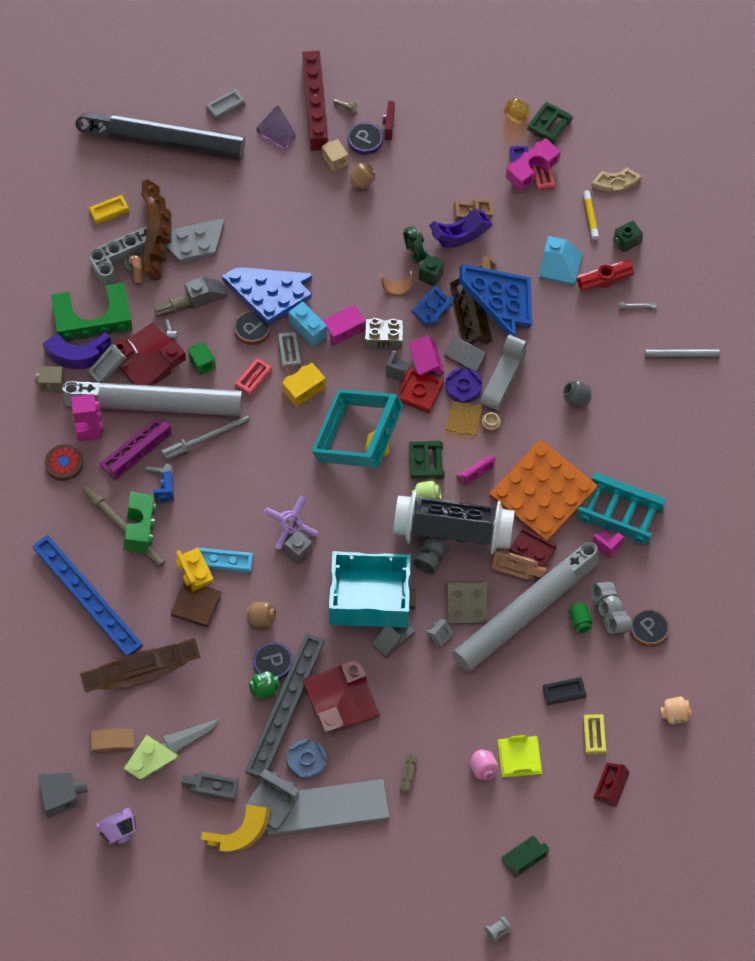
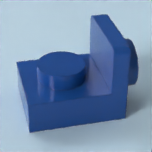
[153,471,174,503]

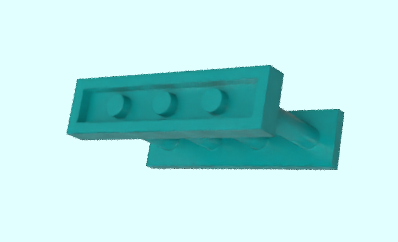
[576,472,666,545]

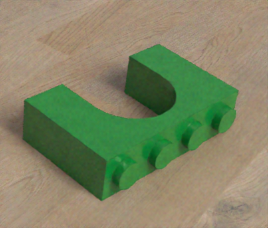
[51,283,133,341]

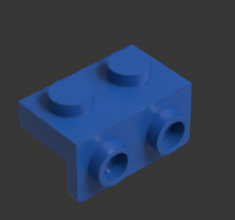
[410,285,454,327]

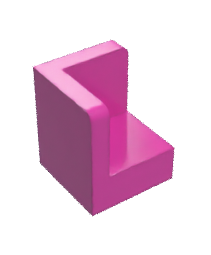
[592,530,624,558]

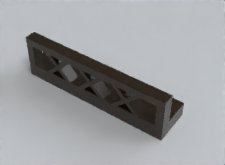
[450,277,492,345]

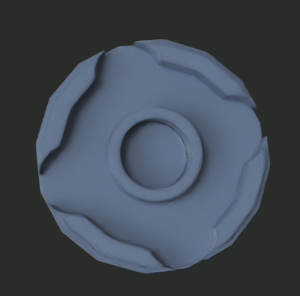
[287,739,327,779]

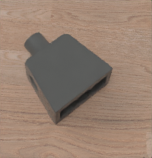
[38,772,88,818]

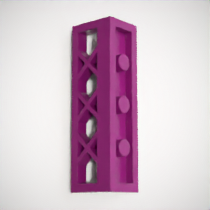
[100,418,172,481]

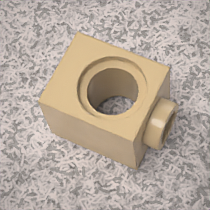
[322,139,348,172]

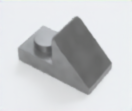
[373,624,415,658]

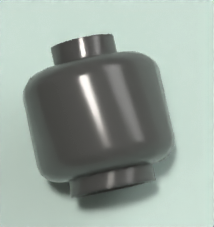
[563,380,592,408]

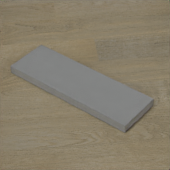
[267,779,389,836]

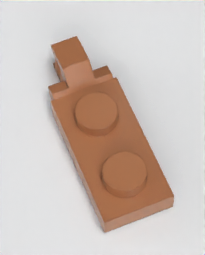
[491,549,547,580]

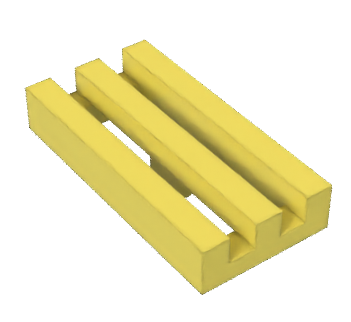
[583,714,606,755]

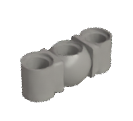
[590,582,632,634]

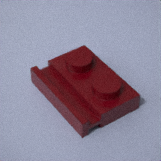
[509,527,557,567]

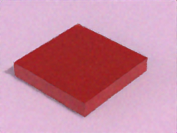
[397,367,444,413]

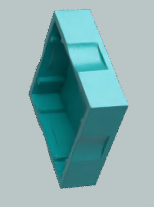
[329,552,411,628]

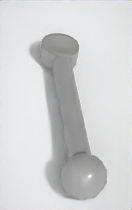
[618,302,657,310]

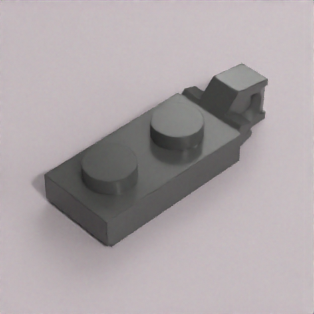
[181,772,239,801]

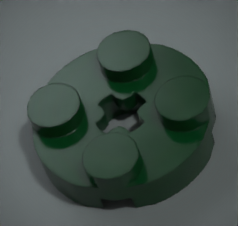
[403,226,427,263]

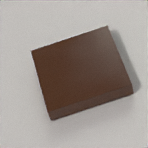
[171,582,221,628]

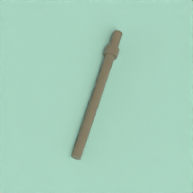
[83,485,165,567]

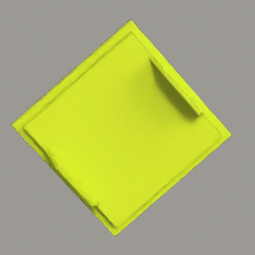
[497,735,542,778]

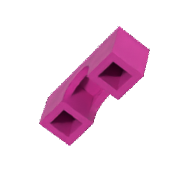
[506,138,561,192]
[71,394,104,442]

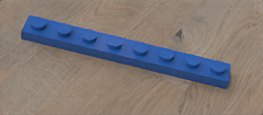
[32,535,143,656]

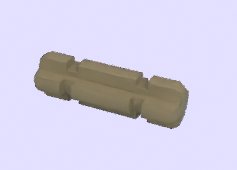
[399,754,417,793]

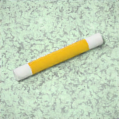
[583,191,599,240]

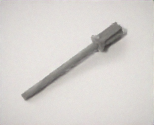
[161,416,249,460]

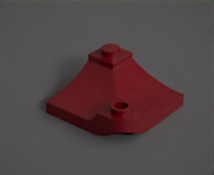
[113,323,186,386]
[302,661,380,735]

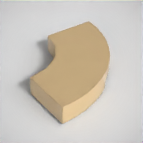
[592,167,642,192]

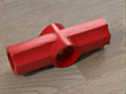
[577,260,634,292]

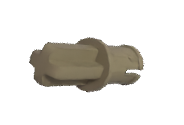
[154,294,191,316]

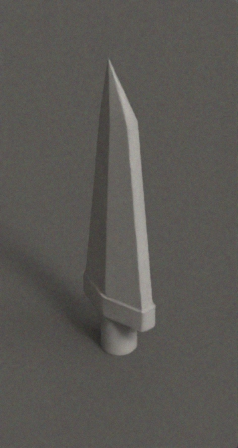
[162,718,220,753]

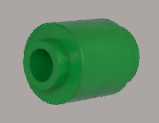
[568,602,593,633]

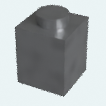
[284,531,312,565]

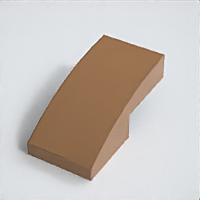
[453,198,494,220]
[90,729,134,753]

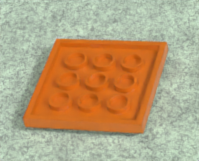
[489,439,598,541]

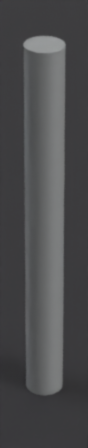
[645,349,720,357]

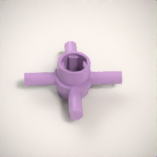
[264,495,318,550]

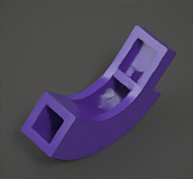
[429,208,493,248]
[43,332,111,369]

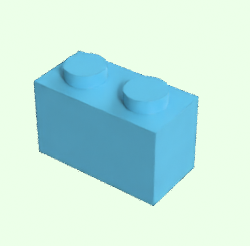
[289,302,327,347]

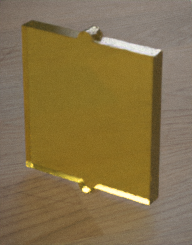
[445,401,482,436]

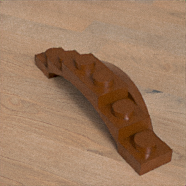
[141,179,172,281]
[79,638,201,693]

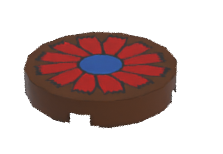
[45,444,83,481]

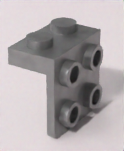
[244,769,299,829]

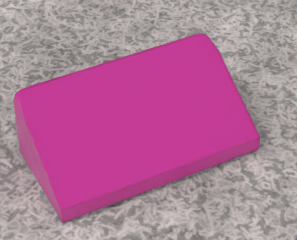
[456,455,495,486]

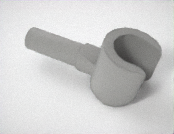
[165,319,177,342]
[146,464,174,477]

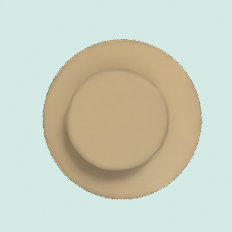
[482,412,501,431]

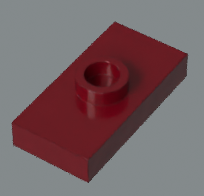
[383,100,395,140]

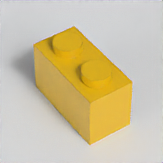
[282,363,326,407]

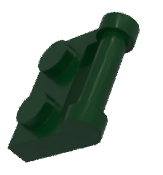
[527,102,573,145]
[409,441,445,480]

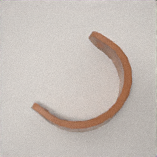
[381,271,413,296]

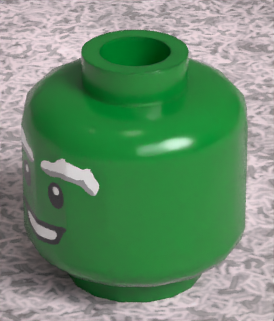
[249,671,279,700]

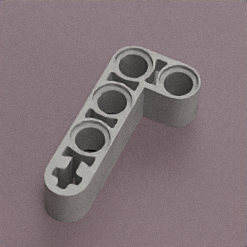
[89,226,147,285]
[480,335,527,411]

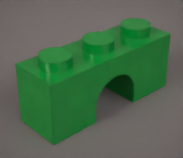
[123,492,156,553]

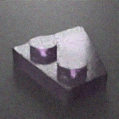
[256,105,296,149]

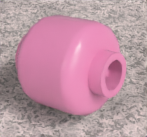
[469,749,499,780]

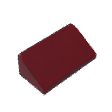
[593,763,630,806]

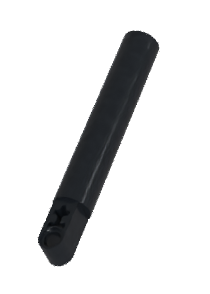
[75,112,245,161]

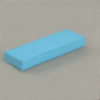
[195,547,254,573]

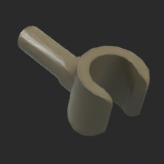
[333,99,358,114]

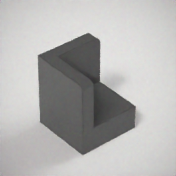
[386,351,410,382]

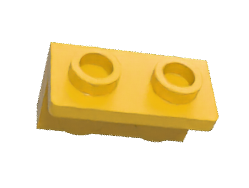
[175,547,214,591]

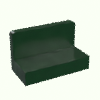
[502,836,550,878]

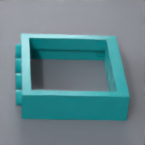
[311,389,404,468]

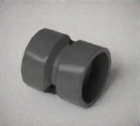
[413,537,448,574]

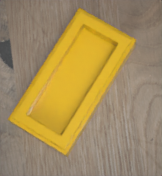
[89,195,130,225]

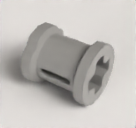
[485,916,512,943]

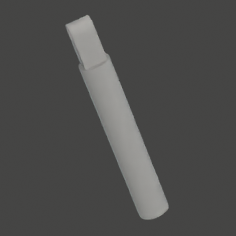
[62,381,242,416]
[452,542,600,673]

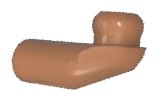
[128,256,143,283]

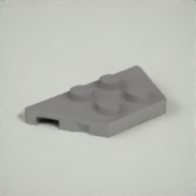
[166,219,224,263]

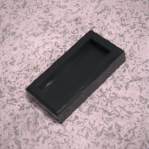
[542,677,587,706]

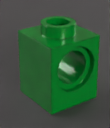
[188,342,216,376]

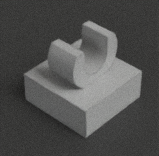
[427,619,454,647]

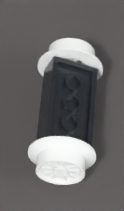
[393,490,515,555]

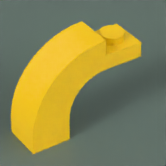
[201,805,271,852]

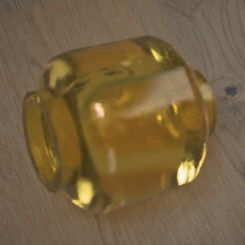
[503,98,531,124]

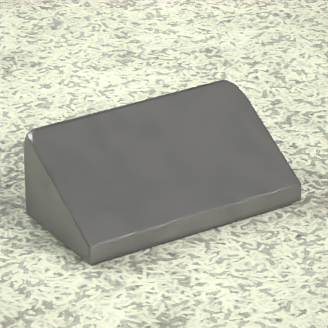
[444,336,486,372]

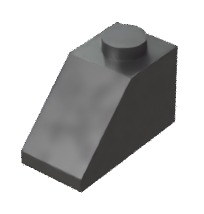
[185,277,227,309]

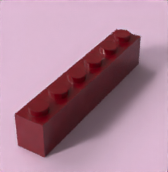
[302,50,328,151]

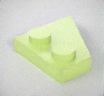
[124,735,179,780]

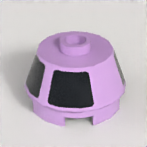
[96,808,137,844]

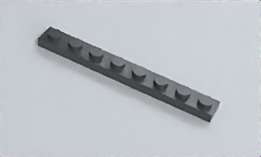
[245,633,324,779]

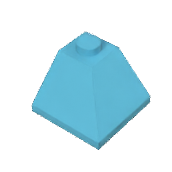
[539,236,583,286]

